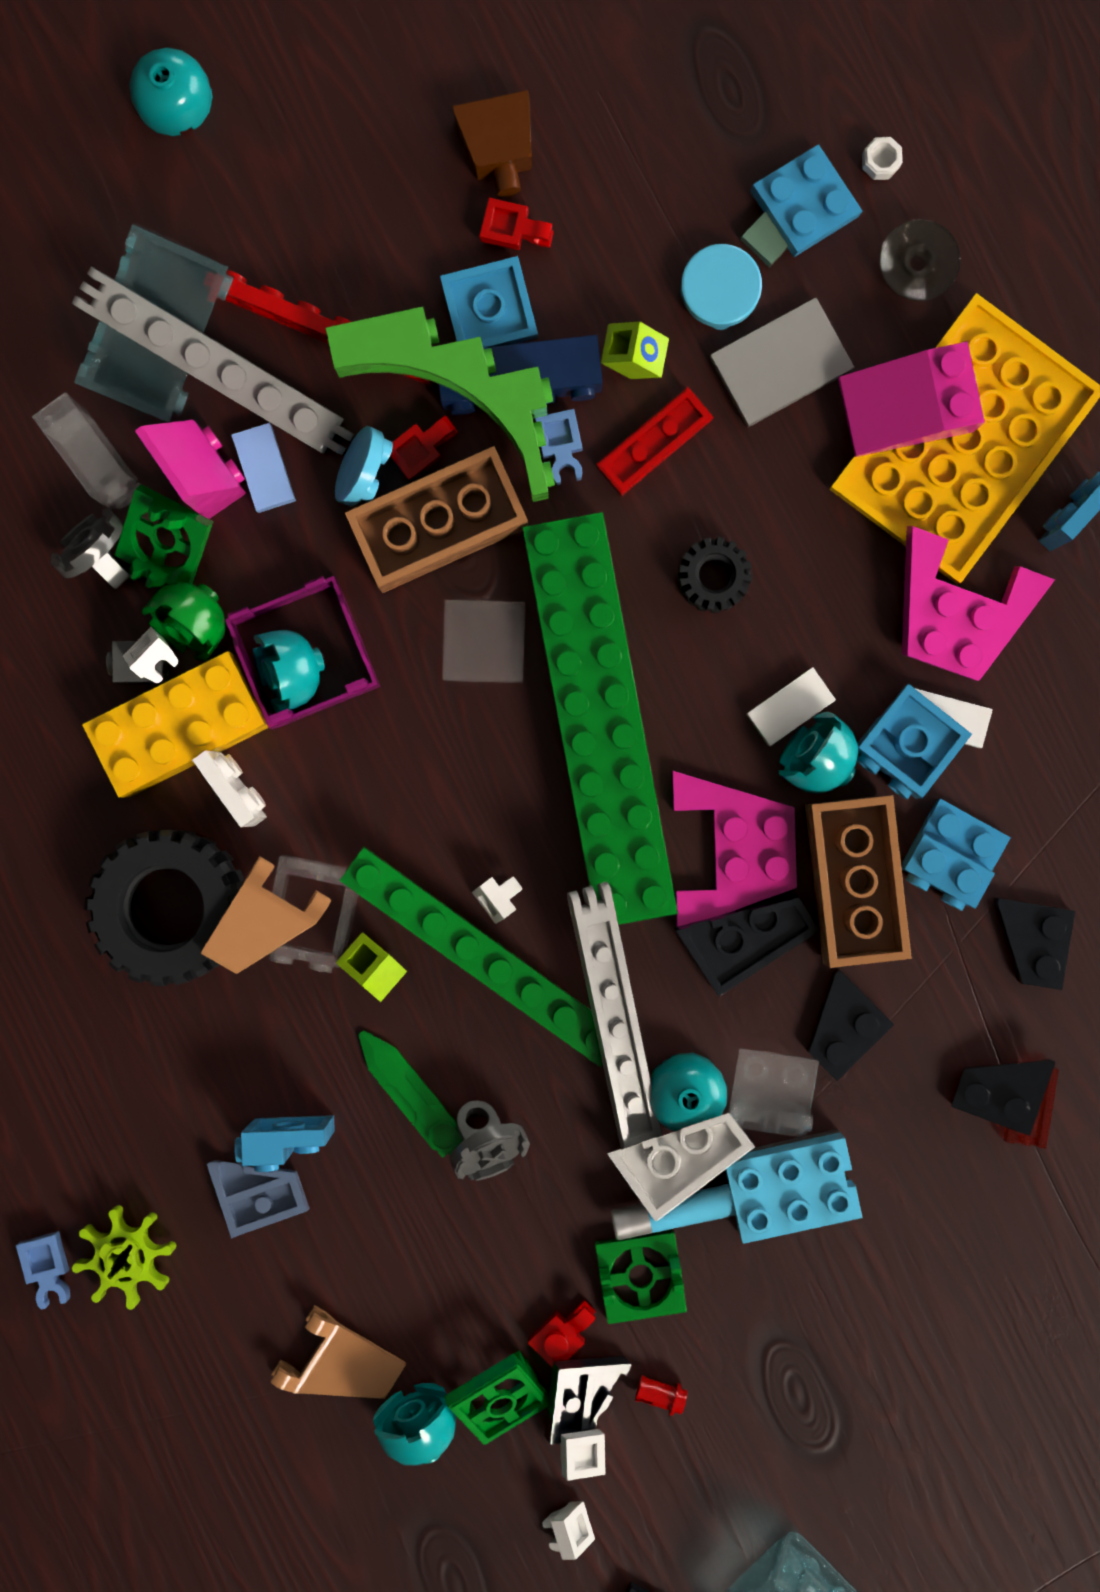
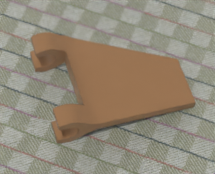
[200,856,331,974]
[270,1305,406,1399]

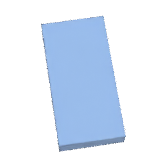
[232,422,296,513]

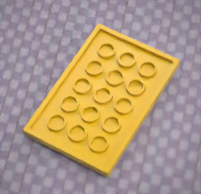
[829,293,1100,585]

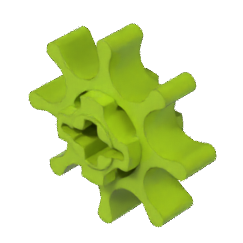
[72,1205,176,1310]

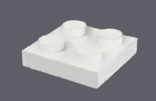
[192,750,267,827]

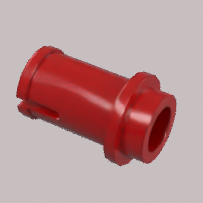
[635,1375,688,1416]

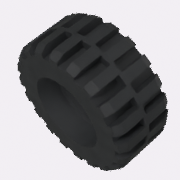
[84,829,245,986]

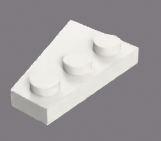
[607,1113,755,1221]

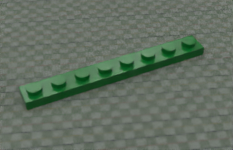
[339,846,603,1068]

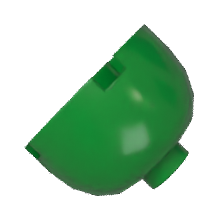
[142,583,226,661]

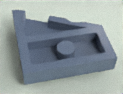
[207,1160,310,1238]

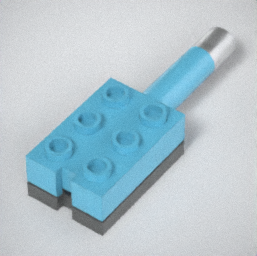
[611,1129,863,1244]

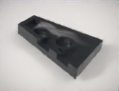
[674,895,820,996]

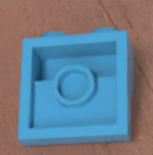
[857,684,972,800]
[901,799,1011,911]
[235,1115,335,1172]

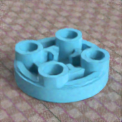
[680,244,762,330]
[335,426,393,507]

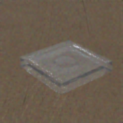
[443,600,525,683]

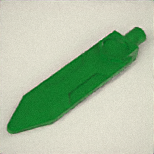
[359,1031,462,1158]

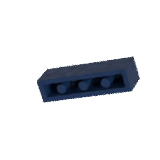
[439,335,603,415]

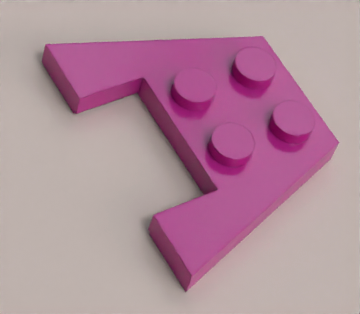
[902,526,1055,681]
[672,771,797,927]

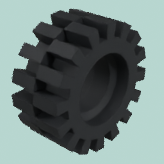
[677,537,752,613]

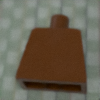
[453,90,532,197]

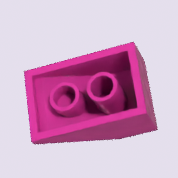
[838,341,985,457]
[135,420,246,519]

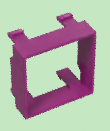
[225,576,381,730]

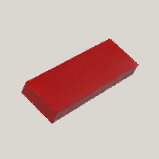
[596,387,714,497]

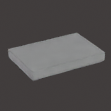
[710,297,855,428]

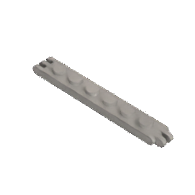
[71,266,354,455]
[567,881,662,1149]

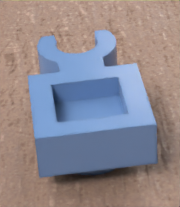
[535,409,583,485]
[16,1231,70,1310]

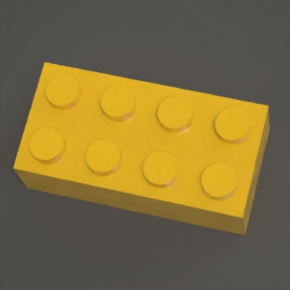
[82,651,268,798]

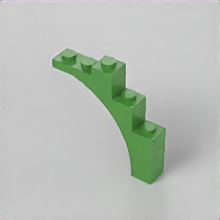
[326,306,555,502]

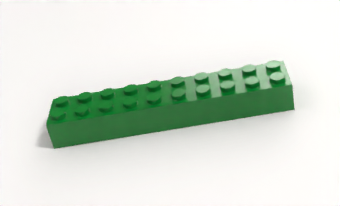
[523,512,678,925]

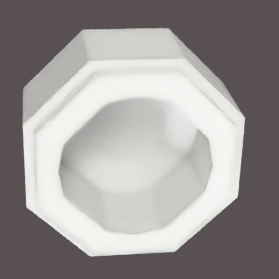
[862,137,902,180]

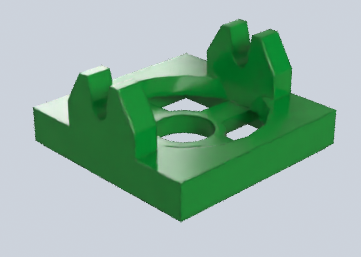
[115,484,214,588]
[595,1229,687,1324]
[444,1350,549,1445]

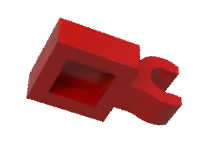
[479,197,554,251]
[390,415,458,482]
[528,1300,596,1368]

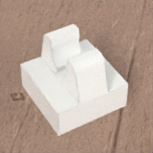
[123,627,178,683]
[472,876,523,924]
[560,1429,605,1481]
[542,1501,595,1560]

